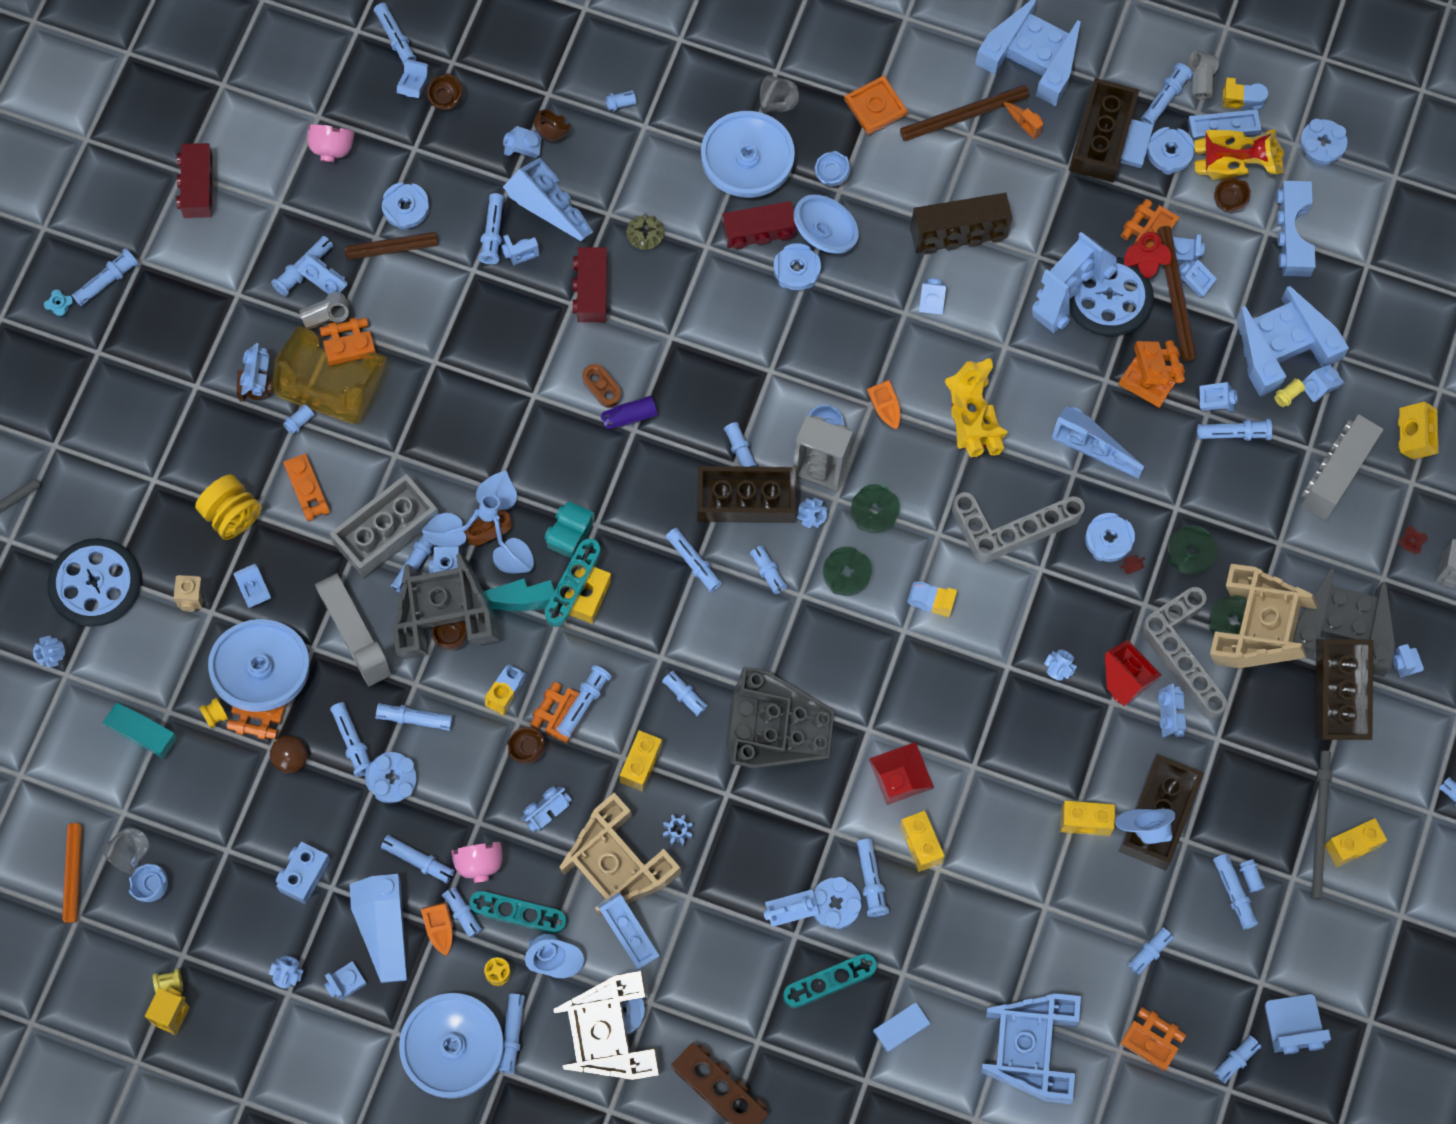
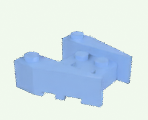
[975,0,1080,106]
[1032,232,1117,334]
[1237,286,1349,397]
[981,993,1081,1104]

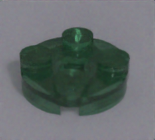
[851,484,900,533]
[1168,525,1218,575]
[823,547,872,596]
[1209,595,1247,635]

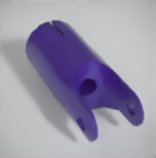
[601,395,657,429]

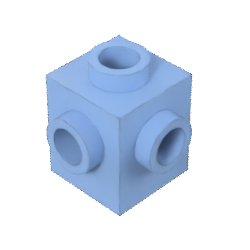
[429,547,460,573]

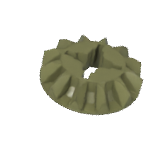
[626,213,664,250]

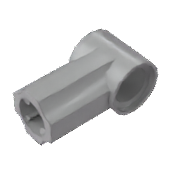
[1188,50,1219,99]
[299,292,349,330]

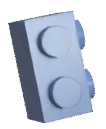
[276,842,331,905]

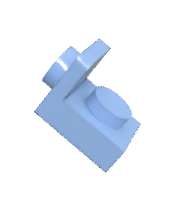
[1173,234,1205,263]
[501,235,539,265]
[1179,260,1217,297]
[1200,382,1238,413]
[324,961,367,1001]

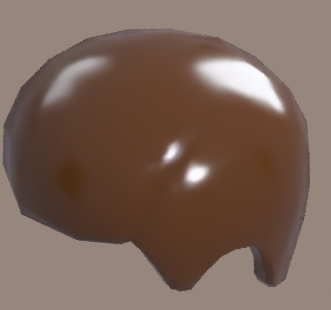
[427,73,463,110]
[534,109,571,142]
[1213,177,1251,213]
[432,621,468,651]
[507,727,545,765]
[270,735,308,774]

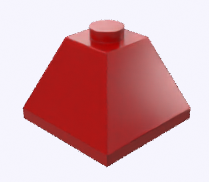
[1105,640,1162,706]
[869,742,934,805]

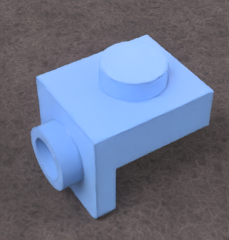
[397,59,428,98]
[503,126,541,158]
[919,278,946,315]
[1302,364,1344,402]
[234,564,271,608]
[1392,644,1424,678]

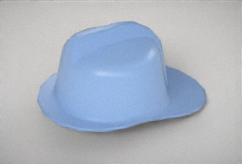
[1115,809,1175,844]
[525,934,584,978]

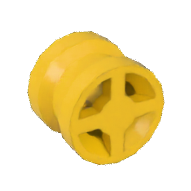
[199,698,228,728]
[484,957,511,986]

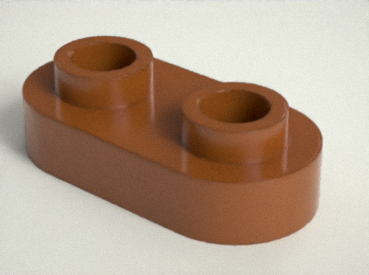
[582,364,621,408]
[464,510,512,546]

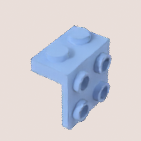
[1265,994,1331,1055]

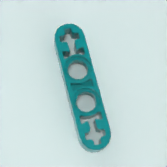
[545,539,601,627]
[469,891,566,934]
[783,954,877,1009]

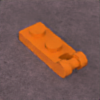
[283,453,330,522]

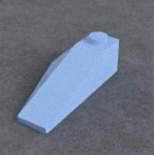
[503,158,593,241]
[1051,406,1144,479]
[350,874,407,983]

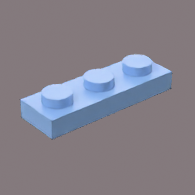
[1188,110,1261,141]
[598,892,659,969]

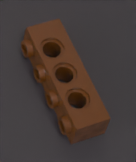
[671,1042,768,1124]

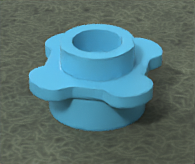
[44,290,73,316]

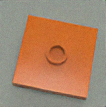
[844,75,908,135]

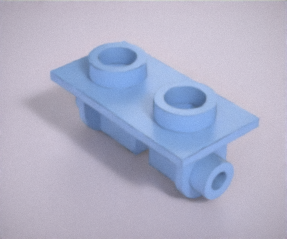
[296,253,347,294]
[240,343,269,396]
[1158,683,1187,738]
[520,786,572,832]
[763,889,819,927]

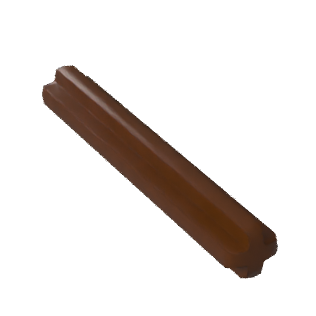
[344,232,438,260]

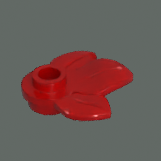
[1124,232,1172,279]

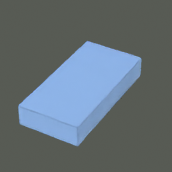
[1119,119,1154,168]
[873,1002,930,1053]

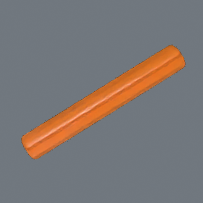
[62,823,82,923]

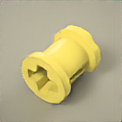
[153,968,183,993]

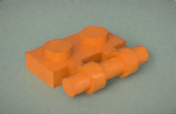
[1120,199,1180,248]
[319,317,376,366]
[1134,340,1185,385]
[530,682,586,744]
[227,703,287,740]
[1120,1007,1187,1072]

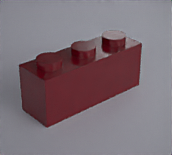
[176,143,213,218]
[722,201,797,249]
[572,247,607,322]

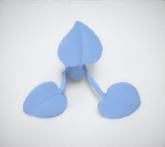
[422,470,534,574]

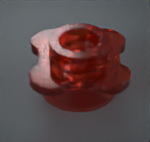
[1399,526,1428,554]
[1119,554,1145,574]

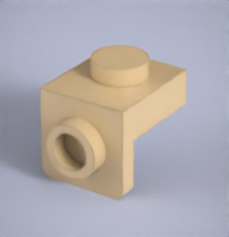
[173,575,204,612]

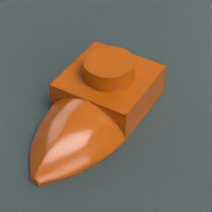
[1004,102,1044,140]
[866,380,900,429]
[421,902,453,956]

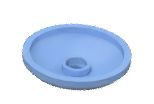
[794,195,859,254]

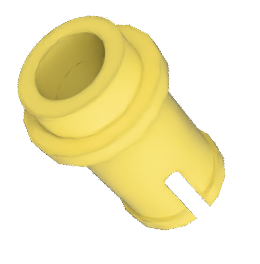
[1274,378,1305,407]

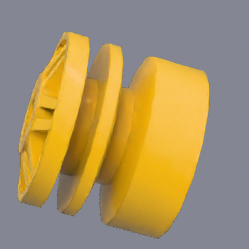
[195,474,262,540]

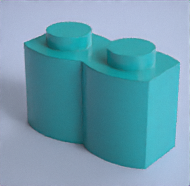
[544,501,595,559]

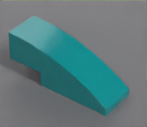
[483,579,557,611]
[102,703,177,759]

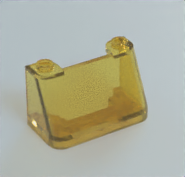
[272,326,387,424]

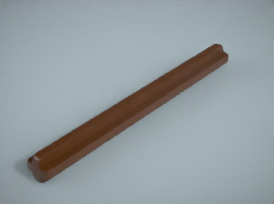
[900,85,1029,141]
[1157,226,1196,362]

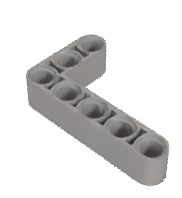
[952,492,1085,563]
[315,573,391,687]
[1142,587,1227,720]

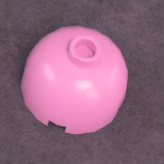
[307,124,354,162]
[451,842,503,883]

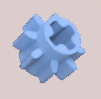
[797,498,828,528]
[33,636,65,668]
[1044,650,1077,680]
[663,815,693,847]
[269,956,303,988]

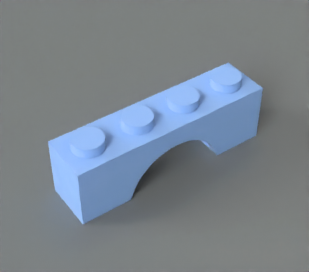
[1276,181,1316,277]

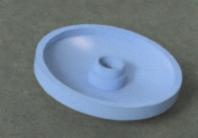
[701,111,795,198]
[208,619,310,712]
[399,993,504,1099]

